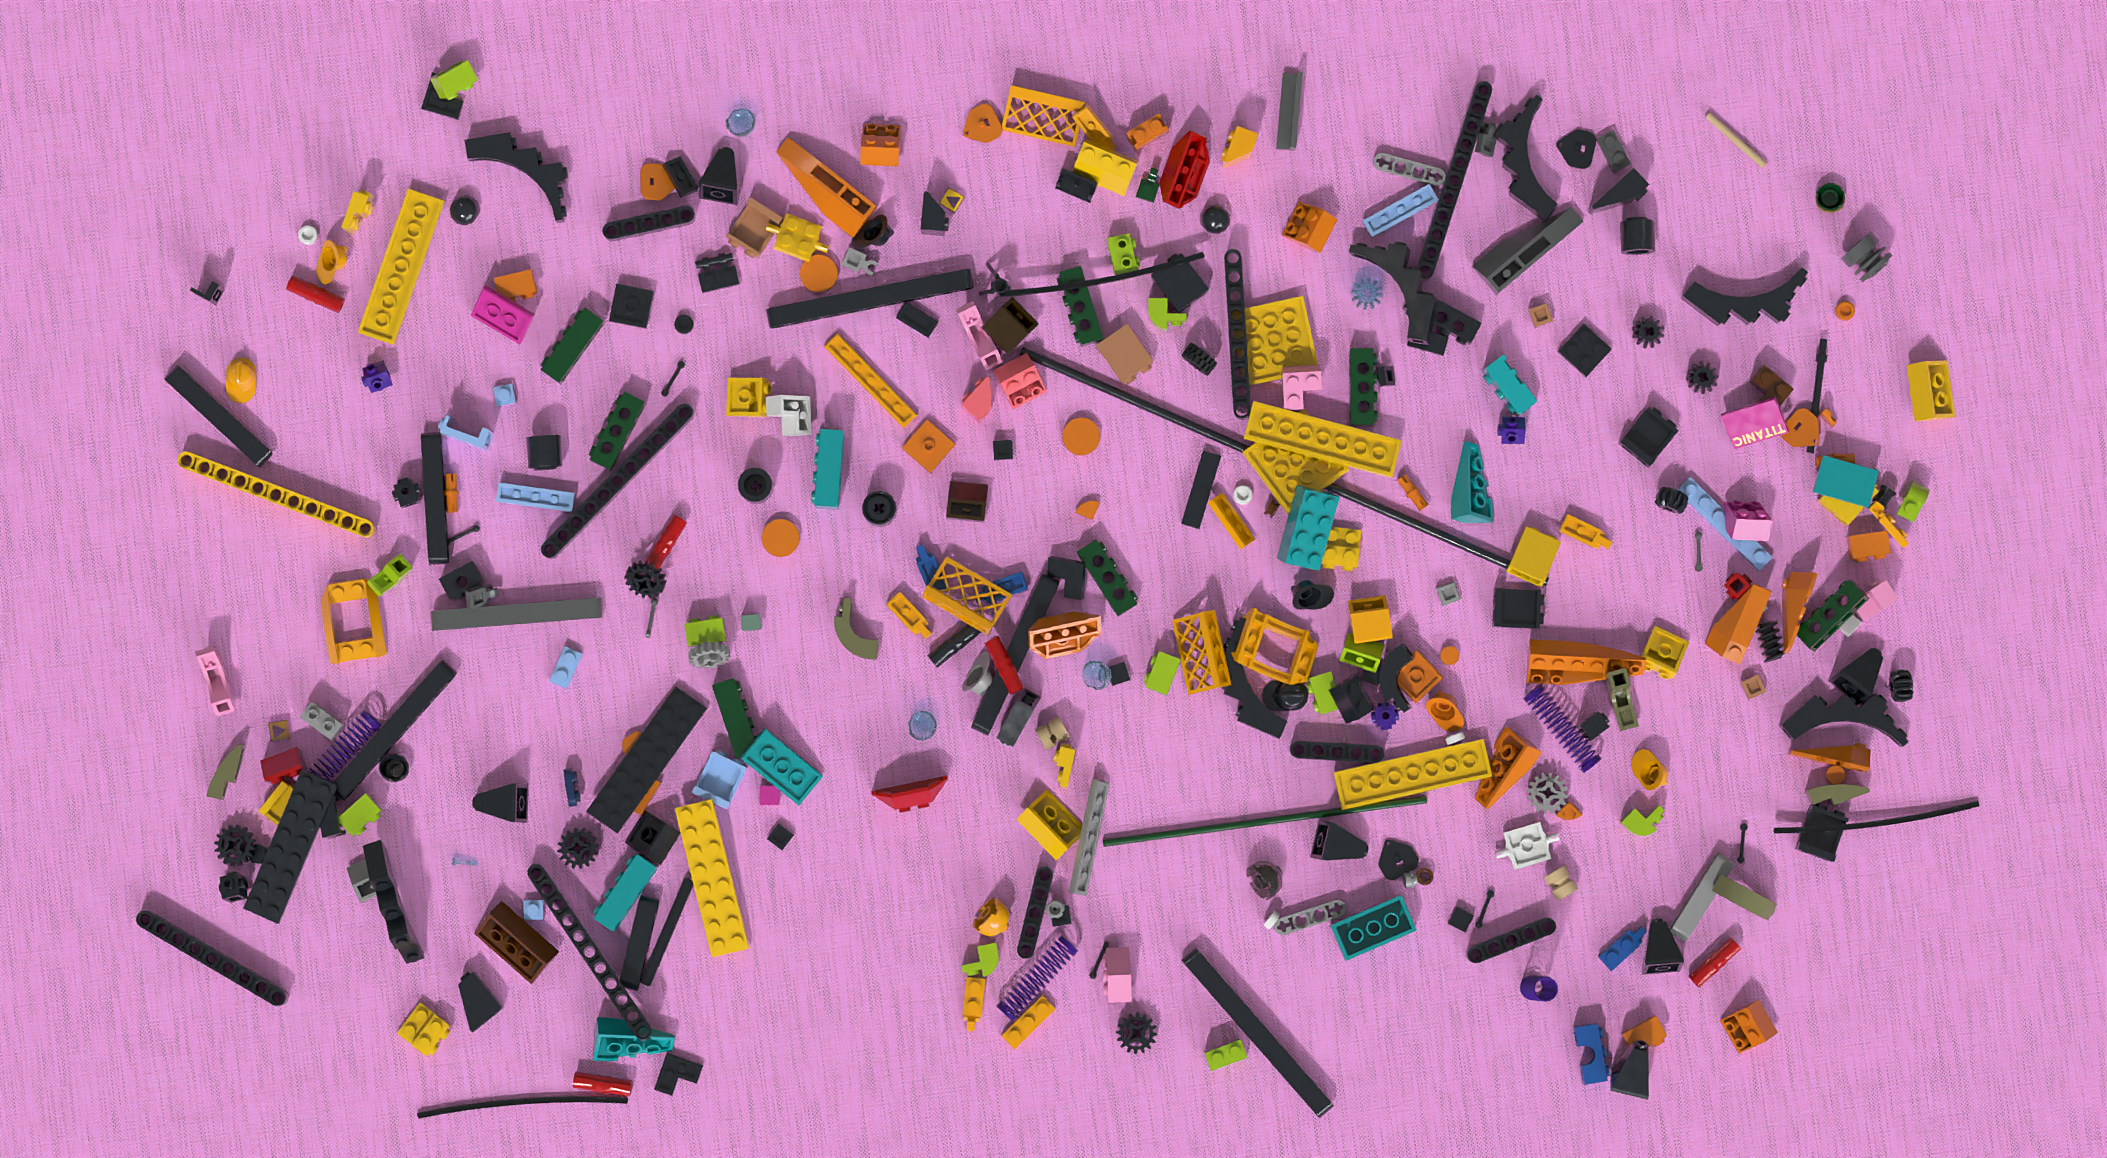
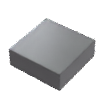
[1436,582,1461,606]

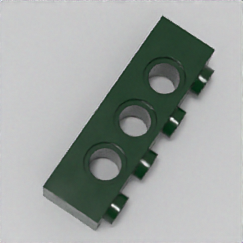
[1056,266,1103,347]
[1349,348,1378,427]
[588,391,646,471]
[1077,540,1138,617]
[1797,579,1870,652]

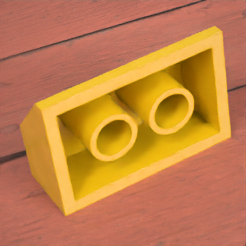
[1073,139,1139,196]
[1907,361,1956,422]
[1016,789,1082,860]

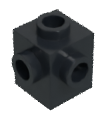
[392,478,421,508]
[219,871,248,903]

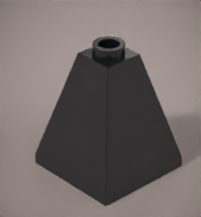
[699,147,738,205]
[1829,648,1884,705]
[472,783,528,823]
[1310,820,1369,861]
[1641,919,1684,975]
[1610,1040,1649,1100]

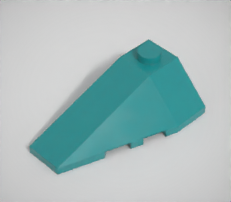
[1450,441,1494,523]
[593,1017,675,1061]

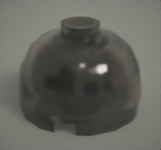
[1246,861,1283,900]

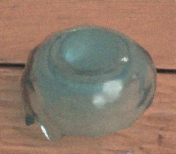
[725,108,756,137]
[1082,661,1112,690]
[908,711,937,741]

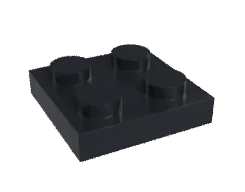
[609,284,654,329]
[1558,324,1612,378]

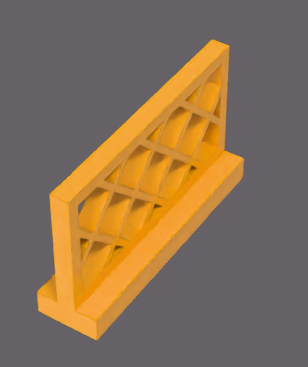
[1002,85,1086,147]
[922,556,1012,636]
[1172,610,1231,695]

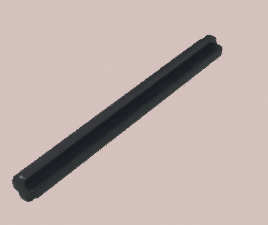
[640,878,694,986]

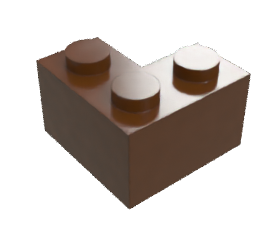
[1750,365,1794,407]

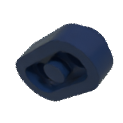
[563,768,581,807]

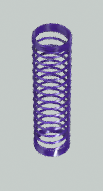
[1523,684,1602,773]
[309,710,381,780]
[996,935,1078,1022]
[1520,975,1558,1002]

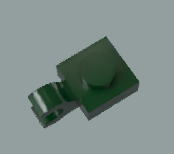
[1136,167,1160,203]

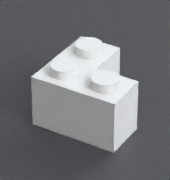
[766,395,812,437]

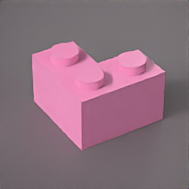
[1281,365,1322,410]
[1855,580,1899,622]
[1102,947,1132,1003]

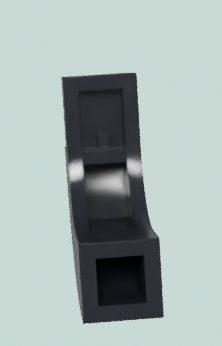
[1379,643,1415,713]

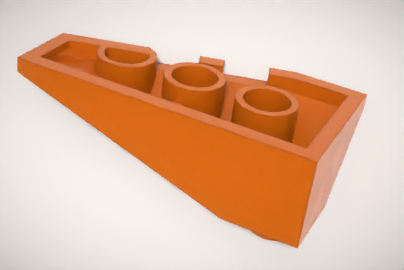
[1781,572,1818,654]
[1705,583,1772,664]
[1475,726,1542,810]
[1788,742,1871,772]

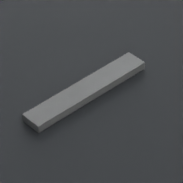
[1069,779,1109,896]

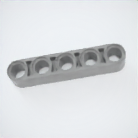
[1670,852,1735,942]

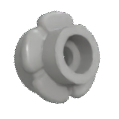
[1403,871,1417,890]
[1045,899,1064,918]

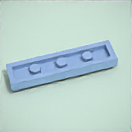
[1362,184,1439,238]
[496,482,575,512]

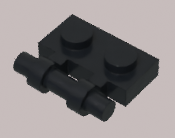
[695,253,740,293]

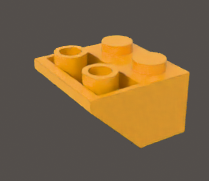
[1220,126,1258,168]
[1348,595,1393,644]

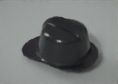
[851,214,894,249]
[1291,580,1334,610]
[1262,680,1308,711]

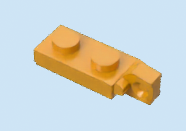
[1072,105,1116,150]
[1868,500,1909,548]
[1559,514,1612,550]
[886,591,932,639]
[962,977,986,1032]

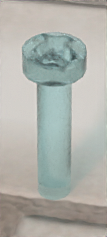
[452,857,477,866]

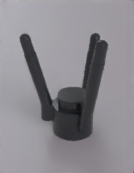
[979,263,1011,295]

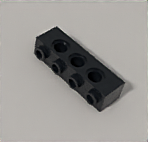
[1403,290,1482,346]

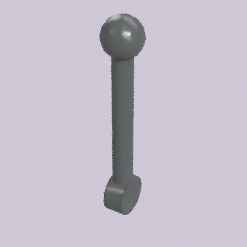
[1695,532,1703,572]
[646,598,658,638]

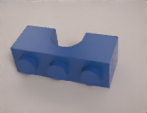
[1573,1023,1610,1085]

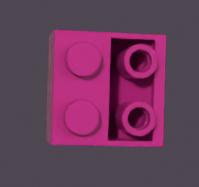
[1724,500,1773,541]

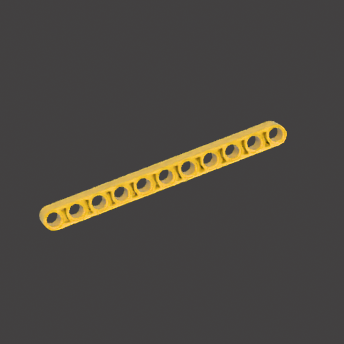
[177,451,376,538]

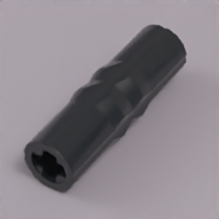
[927,624,982,668]

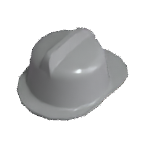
[962,652,993,696]

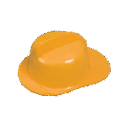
[316,240,347,284]
[226,357,256,404]
[1631,749,1668,791]

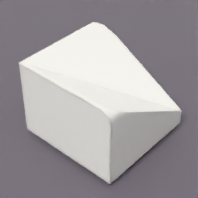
[1839,615,1862,637]

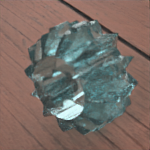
[1351,277,1383,310]

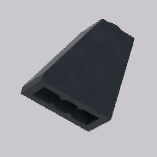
[996,688,1041,747]
[458,971,504,1033]

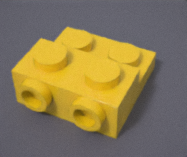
[341,190,374,235]
[726,378,772,417]
[1321,527,1362,572]
[1641,626,1690,679]
[1053,743,1075,788]
[397,1002,451,1057]

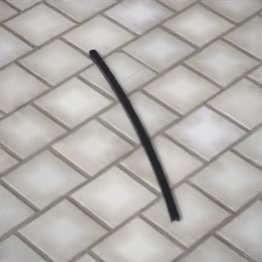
[999,252,1205,297]
[1774,800,1979,834]
[417,1096,628,1119]

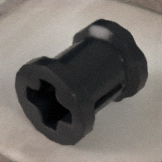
[1872,485,1896,510]

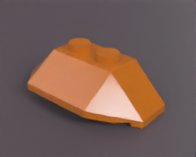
[1028,611,1101,659]

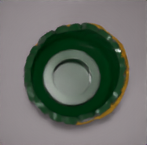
[1815,183,1845,213]

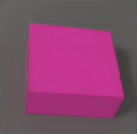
[760,786,779,805]

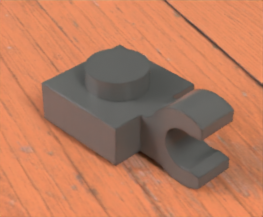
[1475,122,1497,157]
[465,585,498,610]

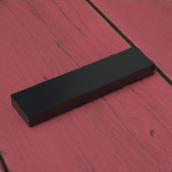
[1181,451,1221,529]

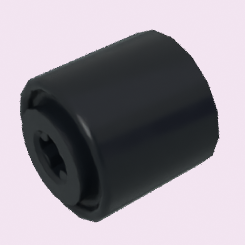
[1620,217,1655,255]
[526,435,563,471]
[738,468,773,504]
[862,491,897,527]

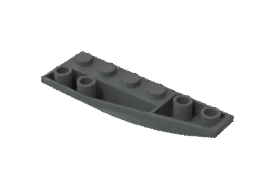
[1472,207,1584,295]

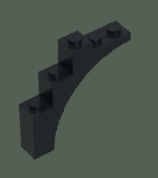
[1495,95,1557,222]
[464,132,568,223]
[1349,241,1438,345]
[1681,268,1808,326]
[1222,617,1287,739]
[1779,693,1909,747]
[363,840,425,964]

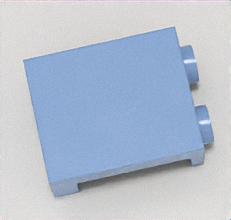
[438,414,494,451]
[692,749,747,810]

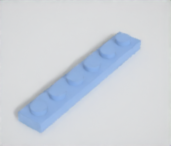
[1677,477,1773,571]

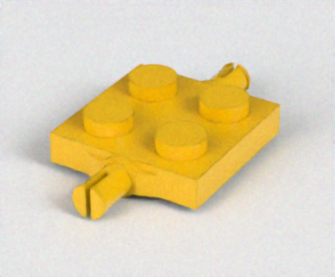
[766,213,829,262]

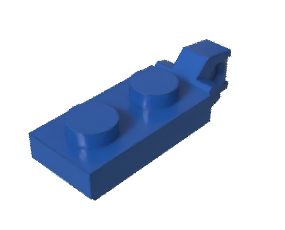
[915,545,946,590]
[974,571,1028,604]
[1598,926,1647,971]

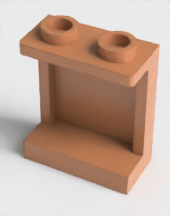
[726,197,783,258]
[1096,324,1153,385]

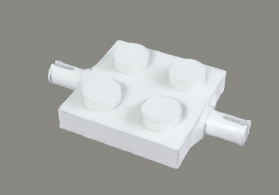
[1495,822,1560,870]

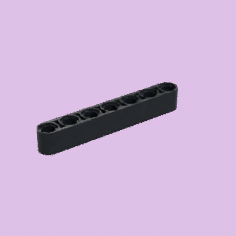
[164,365,273,468]
[421,432,449,565]

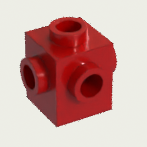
[1724,572,1752,600]

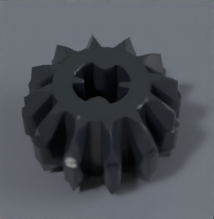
[1632,316,1664,349]
[1685,361,1719,394]
[1655,487,1689,514]
[1889,669,1914,702]

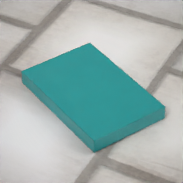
[1812,455,1879,508]

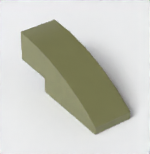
[206,744,245,800]
[1805,784,1870,805]

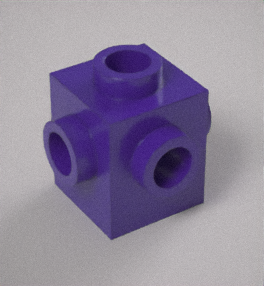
[361,360,393,393]
[1497,416,1526,444]
[1371,702,1399,730]

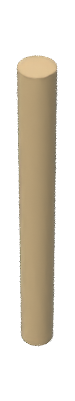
[1705,112,1767,168]

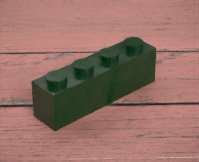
[541,308,605,385]
[712,678,758,759]

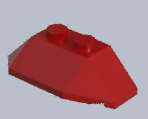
[1159,130,1210,209]
[871,775,948,813]

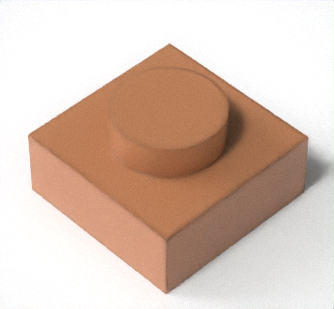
[1528,303,1553,328]
[1740,674,1766,700]

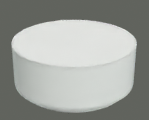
[298,225,318,245]
[1233,485,1252,505]
[1445,731,1465,745]
[1263,910,1280,929]

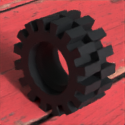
[1181,342,1217,376]

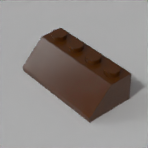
[474,901,559,984]

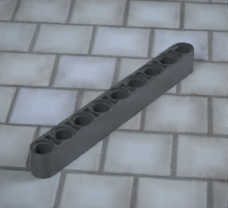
[431,598,602,631]

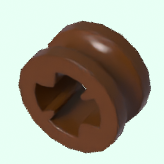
[1264,499,1280,519]
[1416,868,1434,885]

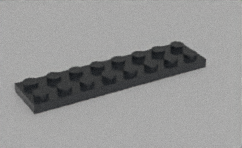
[586,687,707,834]
[243,769,338,924]

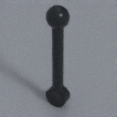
[661,361,685,397]
[446,525,480,546]
[1737,823,1748,864]
[1475,890,1494,928]
[1089,941,1109,979]

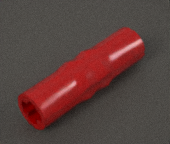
[286,275,345,313]
[644,514,687,569]
[984,636,1025,695]
[1688,937,1741,988]
[573,1072,633,1097]

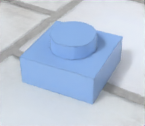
[493,384,516,407]
[523,900,544,920]

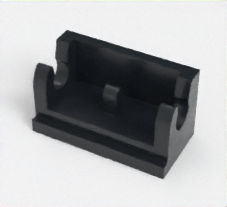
[1055,168,1098,203]
[320,796,346,838]

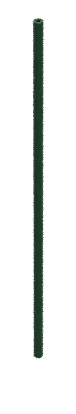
[1102,796,1427,847]

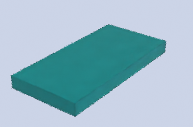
[740,728,823,806]

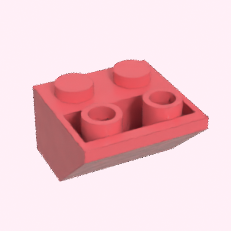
[993,353,1047,409]
[961,376,992,423]

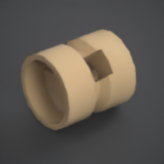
[1035,716,1070,751]
[1543,865,1579,901]

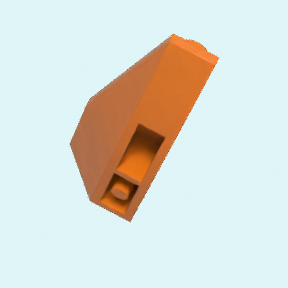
[776,138,877,238]
[1526,639,1646,685]

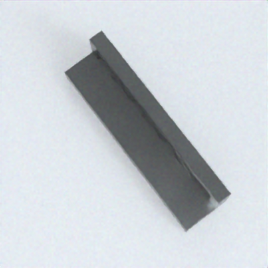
[1276,72,1303,151]

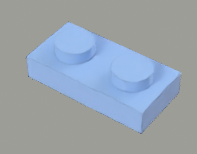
[549,646,583,689]

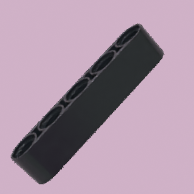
[602,206,696,241]
[1289,741,1384,763]
[1017,867,1053,959]
[620,895,660,991]
[1466,918,1556,963]

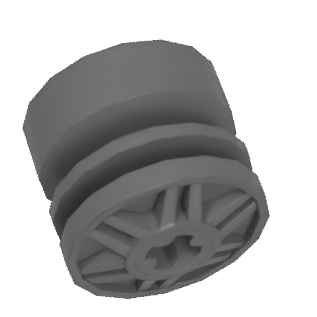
[1841,232,1893,282]

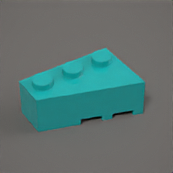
[1482,354,1537,417]

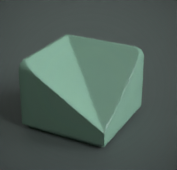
[740,614,762,631]

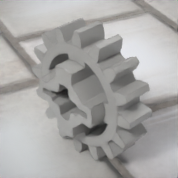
[688,642,730,669]
[1526,773,1568,814]

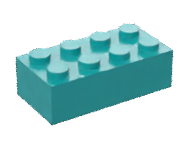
[811,429,845,510]
[1277,485,1340,571]
[593,854,659,931]
[1329,895,1417,961]

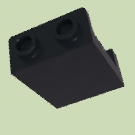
[1151,253,1209,313]
[1619,407,1679,468]
[1492,588,1544,629]
[1795,803,1849,862]

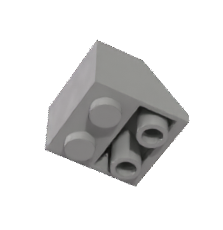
[347,859,398,903]

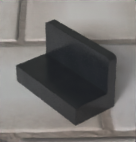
[190,281,225,306]

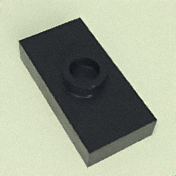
[663,156,699,198]

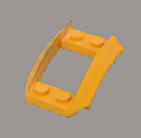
[321,578,387,664]
[1231,608,1319,685]

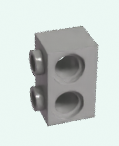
[300,702,345,741]

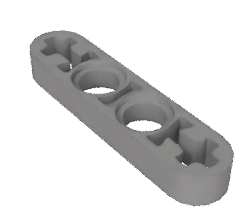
[1373,153,1446,186]
[1274,900,1346,935]

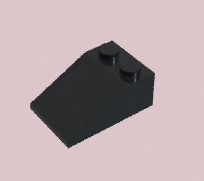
[1588,168,1650,214]

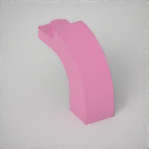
[956,301,1003,370]
[195,646,235,716]

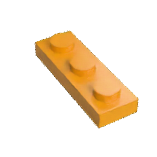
[1208,493,1256,550]
[1001,995,1056,1050]

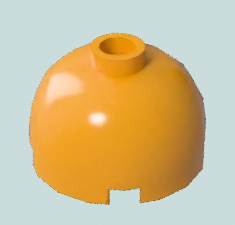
[972,897,1010,936]

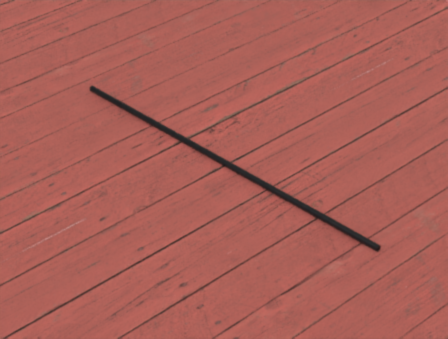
[1020,347,1549,586]

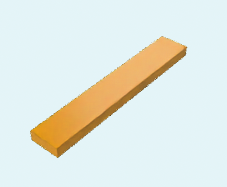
[824,333,917,429]

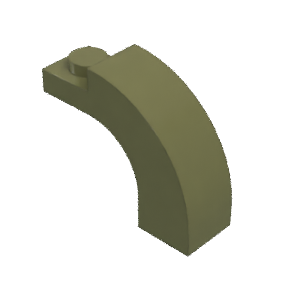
[834,598,879,660]
[1606,668,1639,732]
[1712,874,1777,920]

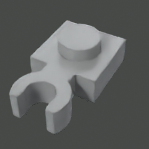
[841,247,878,276]

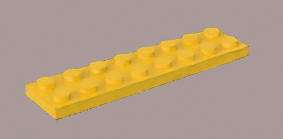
[357,189,445,345]
[1243,401,1402,478]
[1333,739,1492,810]
[675,798,750,957]

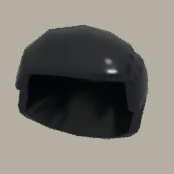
[449,195,480,225]
[1200,205,1230,234]
[379,753,409,783]

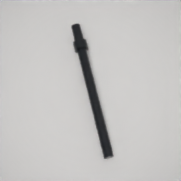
[1806,339,1828,453]

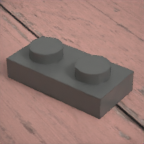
[1596,130,1631,173]

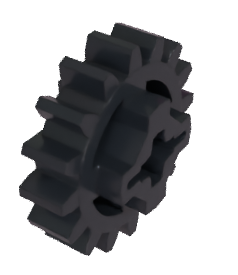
[624,560,667,599]
[214,825,257,866]
[557,828,599,869]
[1116,1012,1158,1054]

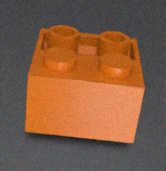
[860,123,901,167]
[1282,202,1338,253]
[1720,999,1778,1054]

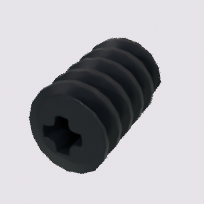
[1755,621,1786,663]

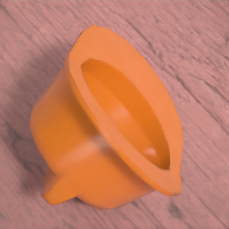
[1426,690,1464,732]

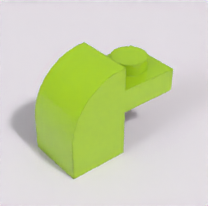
[1148,298,1187,331]
[1896,480,1930,523]
[367,553,413,597]
[1619,805,1665,836]
[961,943,999,977]

